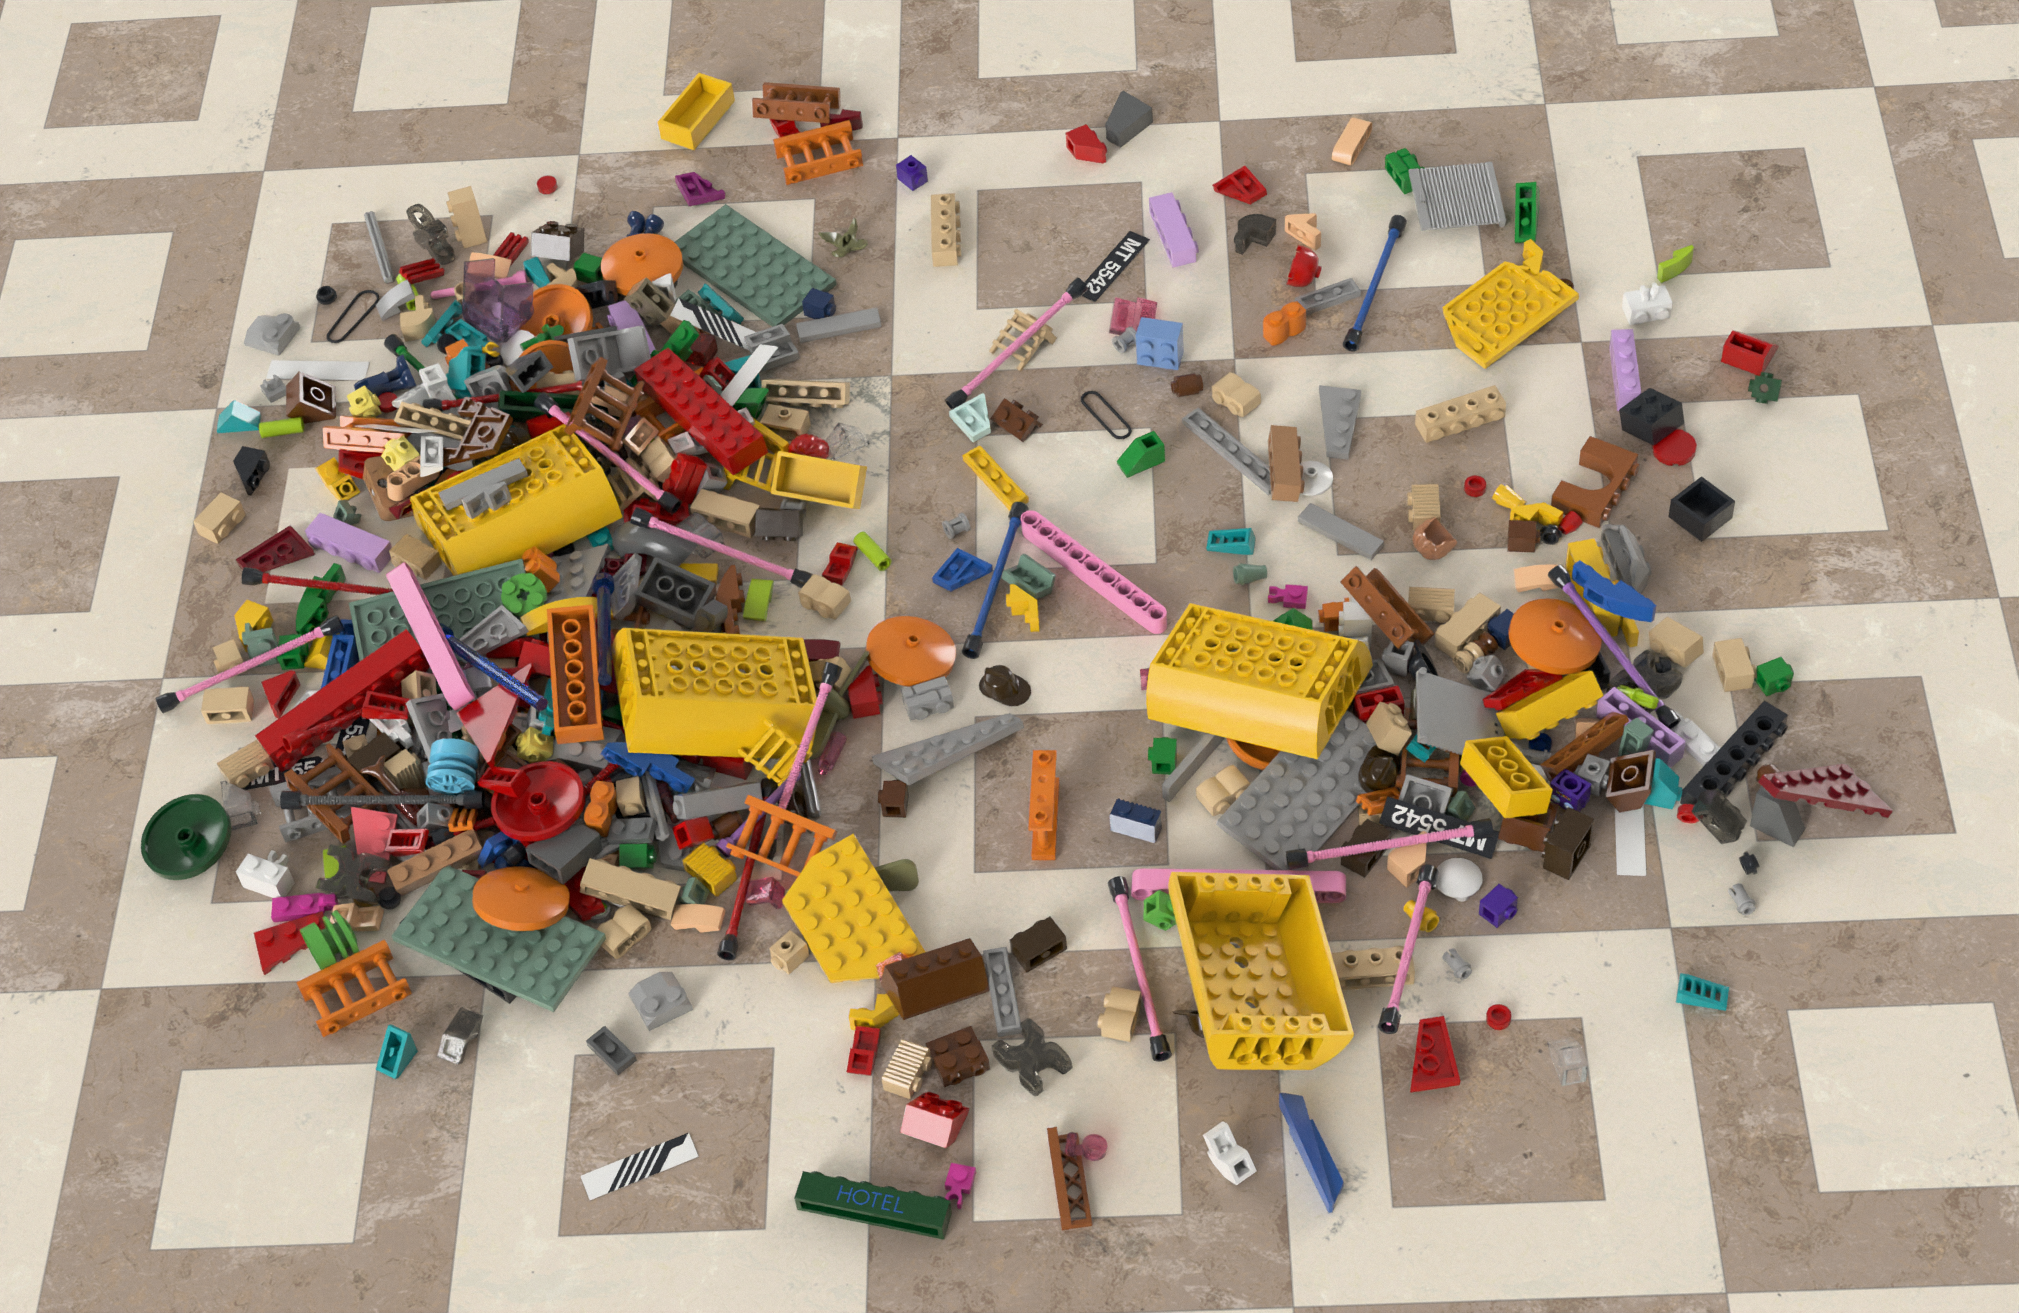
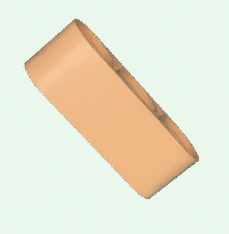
[1332,117,1372,166]
[387,456,440,501]

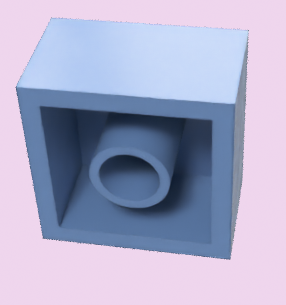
[1136,317,1184,370]

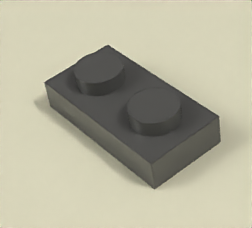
[607,818,657,845]
[586,1026,637,1075]

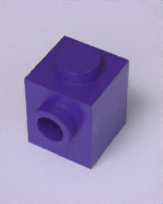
[896,155,928,191]
[1479,883,1518,928]

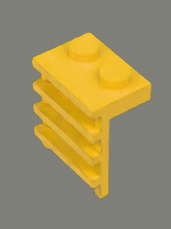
[723,453,777,492]
[738,718,813,786]

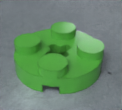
[501,573,547,618]

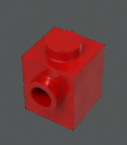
[672,816,714,850]

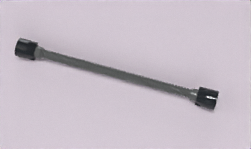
[280,790,485,810]

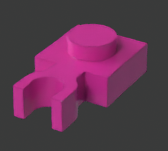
[1268,584,1308,609]
[945,1163,976,1209]

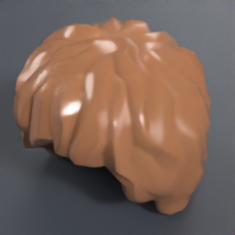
[1413,517,1457,560]

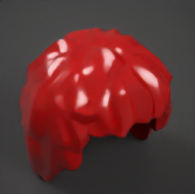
[788,433,829,459]

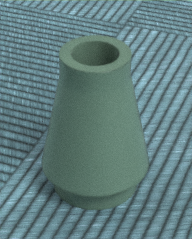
[1233,563,1267,585]

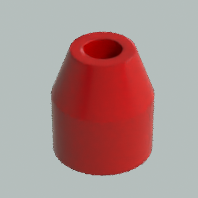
[1558,511,1583,535]

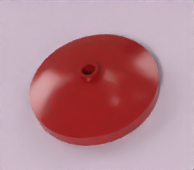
[491,761,586,842]

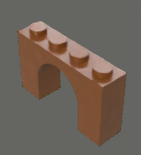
[1551,436,1640,528]

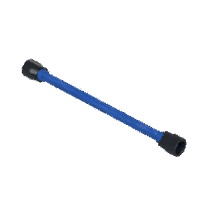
[1343,215,1407,352]
[962,502,1029,659]

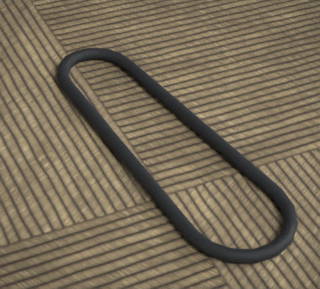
[326,290,380,343]

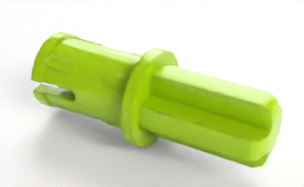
[1617,685,1659,709]

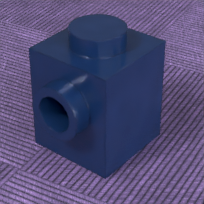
[802,288,836,319]
[1488,609,1514,650]

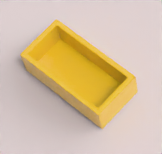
[658,73,735,150]
[771,451,867,509]
[1565,538,1622,637]
[1496,671,1604,740]

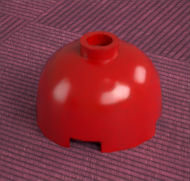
[1286,245,1322,288]

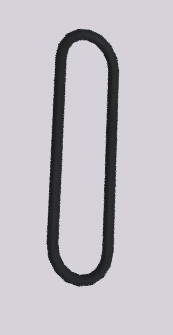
[1081,391,1132,439]

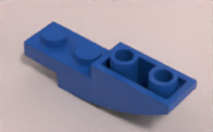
[1572,560,1657,622]
[601,742,695,793]

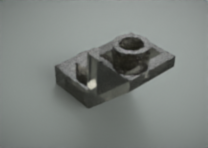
[437,1007,484,1065]

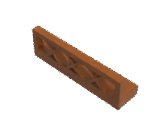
[1540,712,1629,783]
[1047,1127,1092,1230]

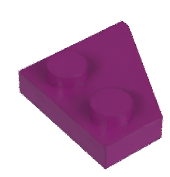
[675,172,725,206]

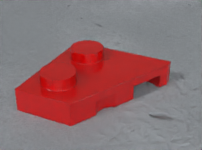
[1212,166,1267,205]

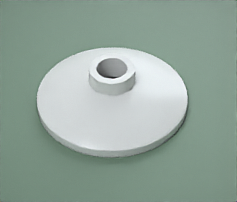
[1300,461,1333,496]

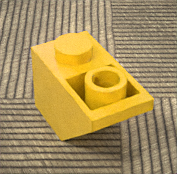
[234,599,274,653]

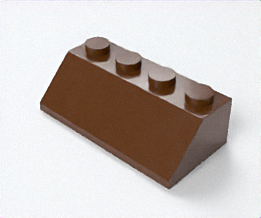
[881,938,989,1020]

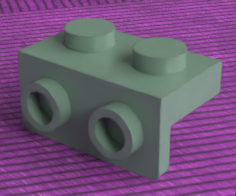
[1002,554,1056,600]
[242,623,279,667]

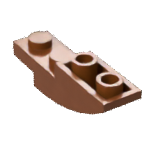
[715,564,745,634]

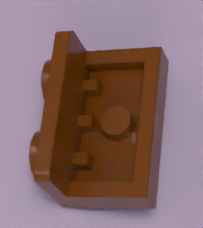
[990,398,1043,442]

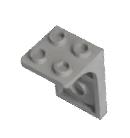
[567,325,651,381]

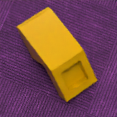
[1523,239,1543,276]
[315,457,360,500]
[1510,502,1563,530]
[1006,584,1040,632]
[849,993,900,1030]

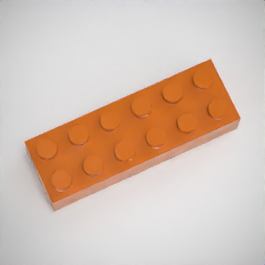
[547,605,604,744]

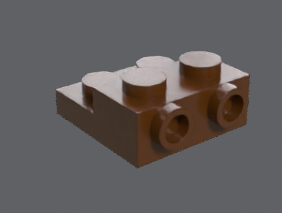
[925,1026,990,1087]

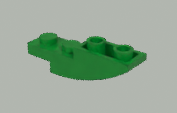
[630,320,699,386]
[296,563,346,636]

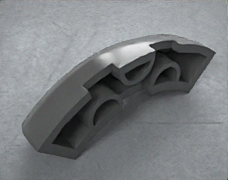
[612,521,698,566]

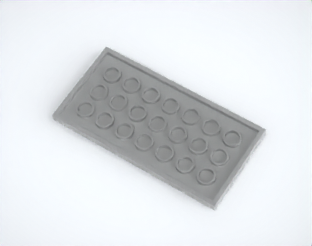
[1216,710,1402,871]

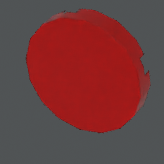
[1652,429,1697,466]

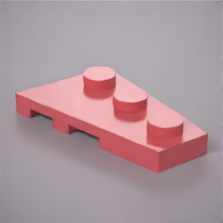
[351,807,398,884]

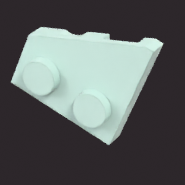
[949,393,991,442]

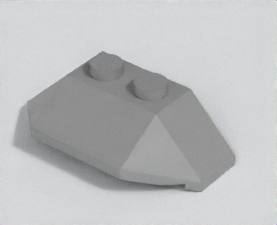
[1601,524,1651,594]
[547,726,635,777]

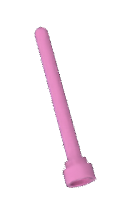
[430,270,528,299]

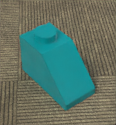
[1644,758,1682,809]

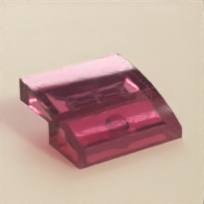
[1109,297,1157,335]

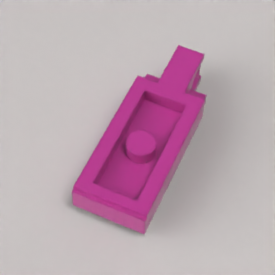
[271,893,338,923]

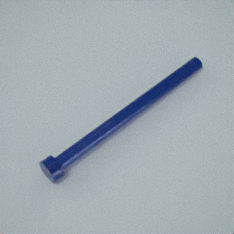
[592,573,615,686]
[439,623,548,711]

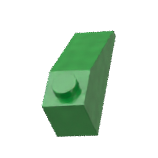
[1515,182,1540,243]

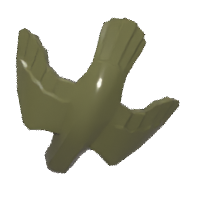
[819,218,868,257]

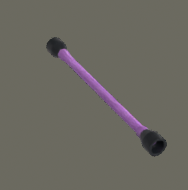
[1548,564,1681,730]

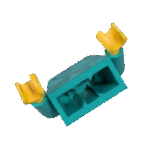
[445,342,500,399]

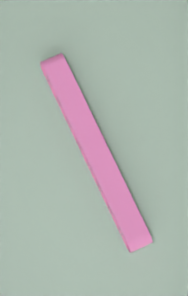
[1021,510,1167,634]
[386,562,475,711]
[1131,869,1346,903]

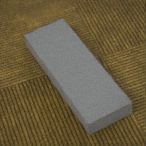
[1295,278,1361,316]

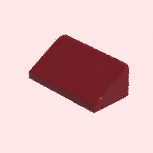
[389,486,433,520]

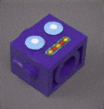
[1550,769,1592,812]

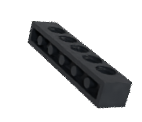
[1680,700,1788,818]

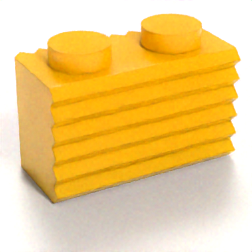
[682,842,737,897]

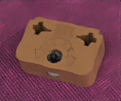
[363,456,414,521]

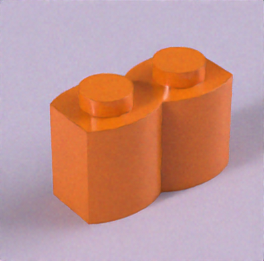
[1263,301,1306,346]
[522,546,560,593]
[584,781,618,837]

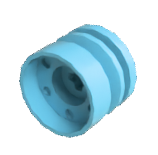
[426,739,480,795]

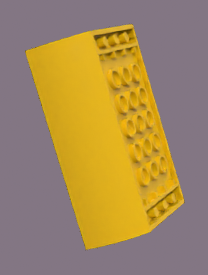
[410,424,623,576]
[1146,603,1373,759]
[611,628,817,759]
[1168,872,1354,1070]

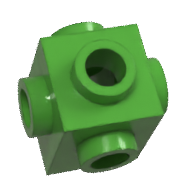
[1143,890,1176,931]

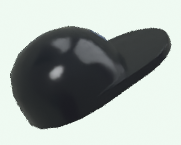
[1409,639,1438,681]

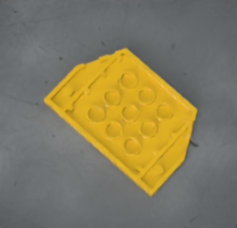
[1442,261,1579,369]
[782,834,926,983]

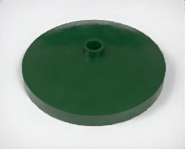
[141,794,232,880]

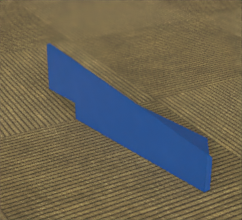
[321,619,360,688]
[1279,1093,1344,1213]

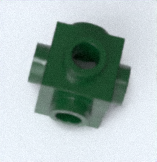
[1748,372,1782,404]

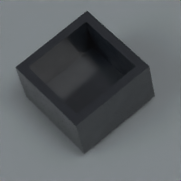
[1619,388,1684,446]
[1668,476,1735,542]

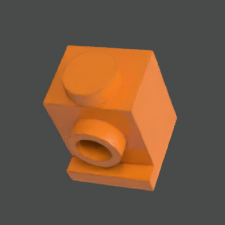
[1318,598,1349,632]

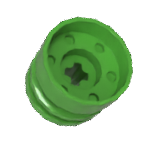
[300,910,359,970]

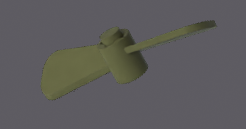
[809,650,869,760]
[785,859,919,895]

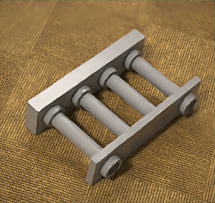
[269,766,374,842]

